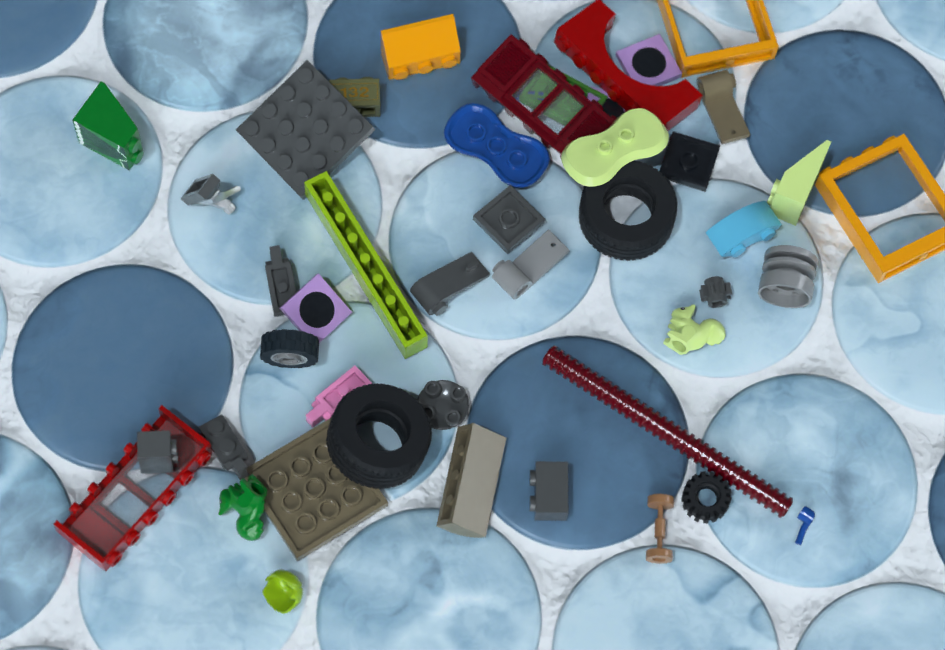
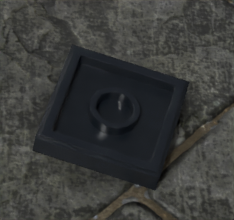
[659,131,720,192]

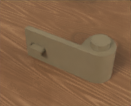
[697,70,750,144]

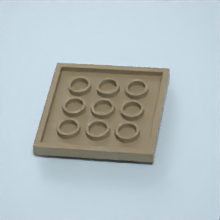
[243,418,388,561]

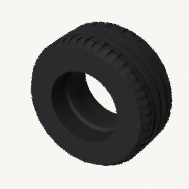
[579,160,677,261]
[326,383,432,489]

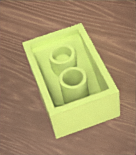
[767,140,831,226]

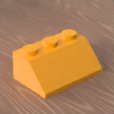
[381,14,461,80]

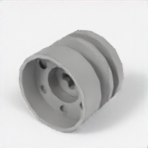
[758,245,818,308]

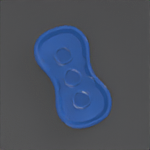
[444,103,549,188]

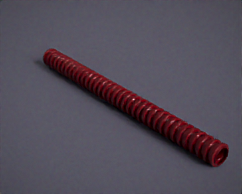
[542,345,793,518]

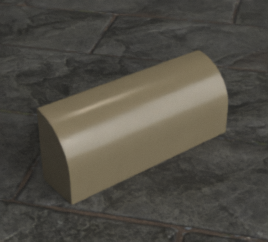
[436,423,506,538]

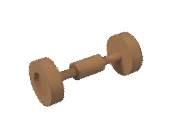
[646,494,674,564]

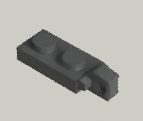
[265,245,296,317]
[199,414,249,480]

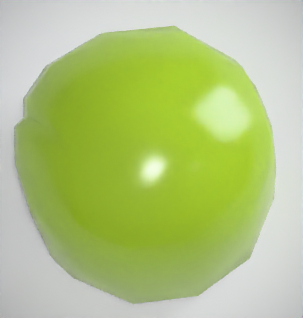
[262,569,303,614]

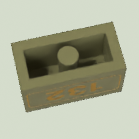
[329,77,380,117]

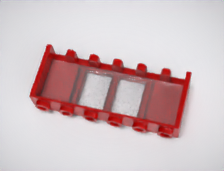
[53,405,212,572]

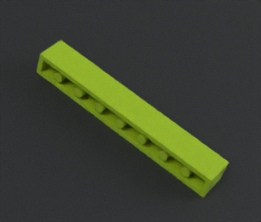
[304,171,428,359]

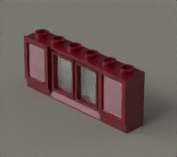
[471,34,617,158]

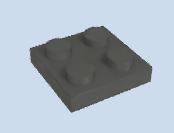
[473,185,545,254]

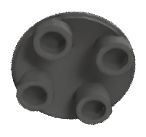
[417,380,469,430]

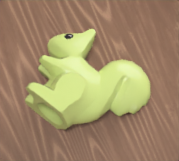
[663,304,726,355]

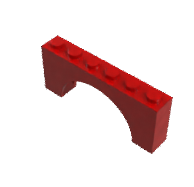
[554,0,703,131]

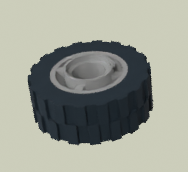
[260,329,319,368]

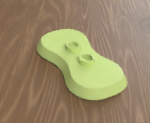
[561,108,669,187]

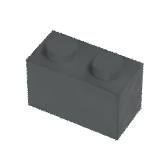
[137,430,178,474]
[529,461,568,521]

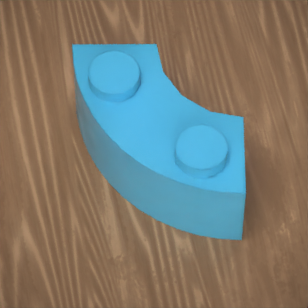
[705,201,782,257]

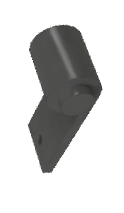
[410,252,490,316]

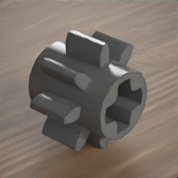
[699,276,732,308]

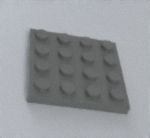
[236,60,376,200]

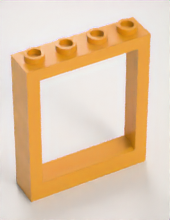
[657,0,779,78]
[815,134,945,283]

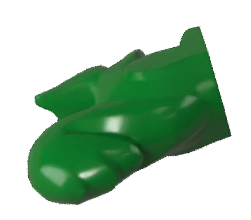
[218,474,267,541]

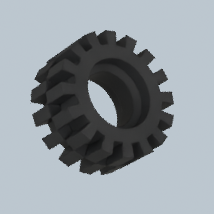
[681,471,732,524]

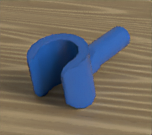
[795,506,815,545]

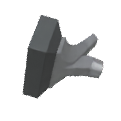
[181,174,241,215]

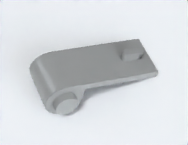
[492,229,570,299]

